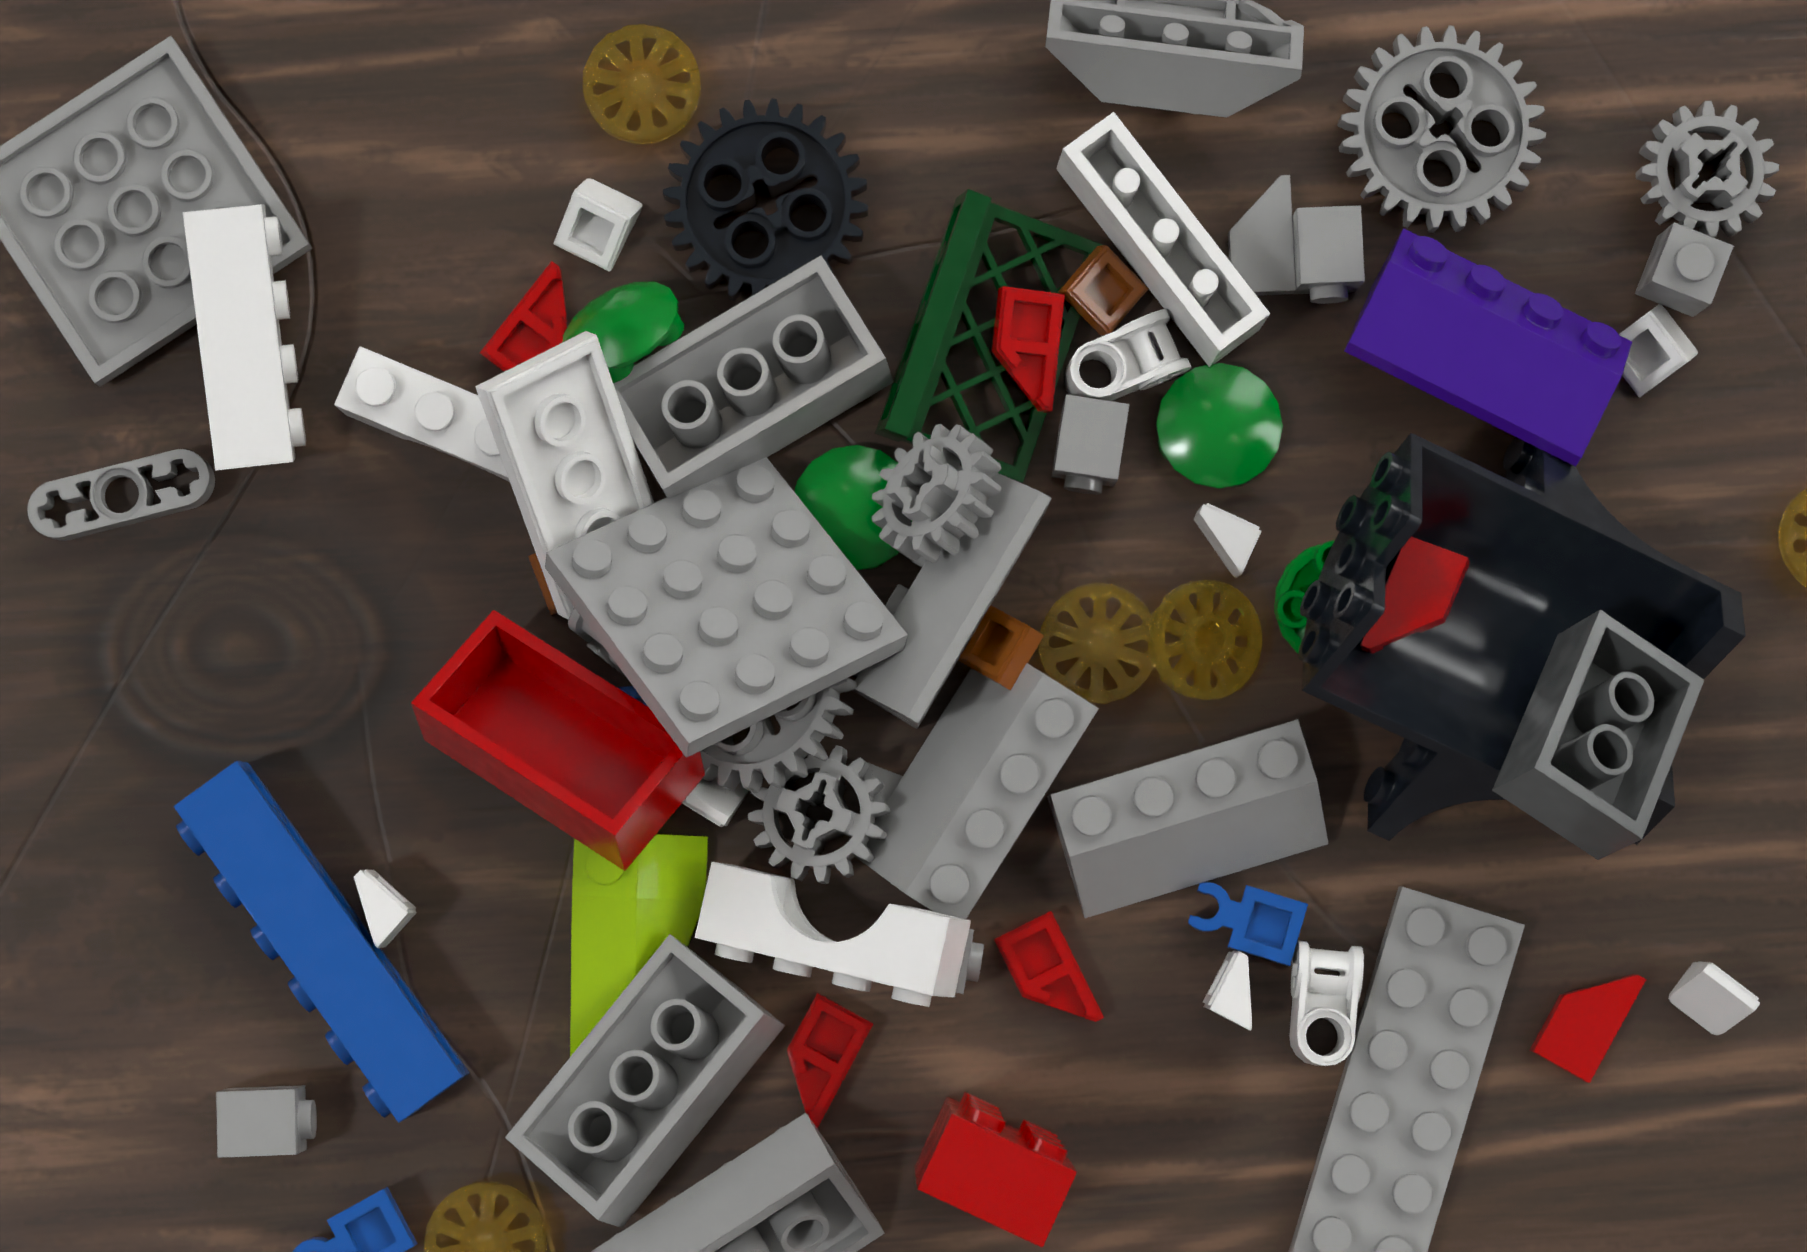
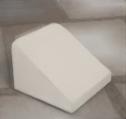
[553,178,643,272]
[1619,304,1698,398]
[1194,503,1261,578]
[682,777,748,827]
[354,869,417,948]
[1203,950,1252,1031]
[1668,961,1760,1035]

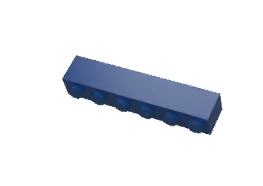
[173,761,470,1123]

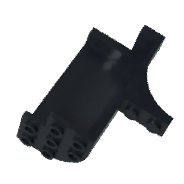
[1298,433,1746,845]

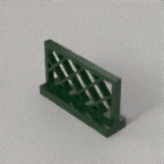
[875,189,1102,483]

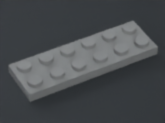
[1289,886,1525,1252]

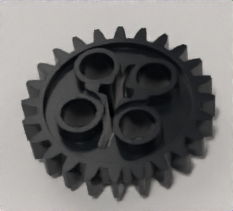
[663,98,868,302]

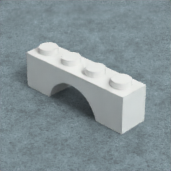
[334,346,510,482]
[695,862,971,1007]

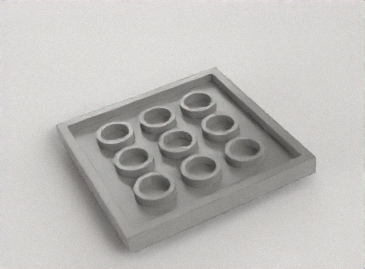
[0,36,313,387]
[545,457,908,758]

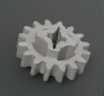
[1635,101,1779,238]
[872,424,1001,563]
[748,745,890,884]

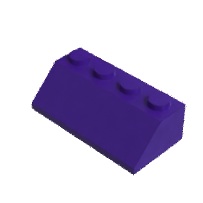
[1344,228,1632,467]

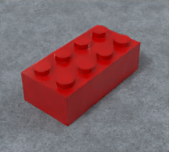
[411,610,705,871]
[915,1092,1077,1248]

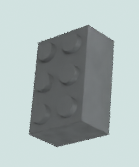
[1492,610,1704,860]

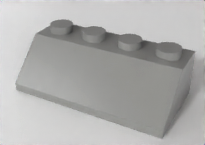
[613,255,894,499]
[852,473,1052,729]
[856,663,1099,919]
[1047,719,1328,918]
[505,934,785,1228]
[591,1113,885,1252]

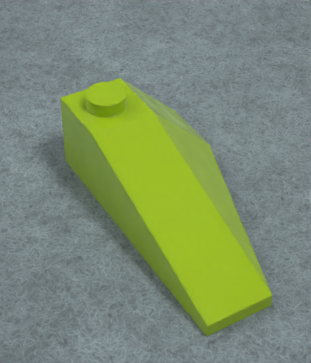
[570,834,708,1057]

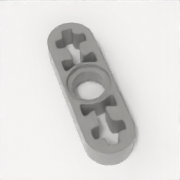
[27,449,215,541]

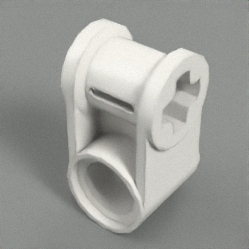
[1064,309,1192,401]
[1289,940,1364,1066]

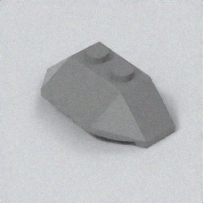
[1045,0,1304,118]

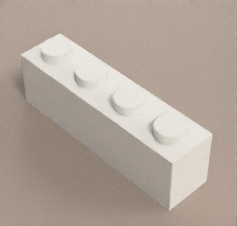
[1056,112,1270,367]
[183,204,306,470]

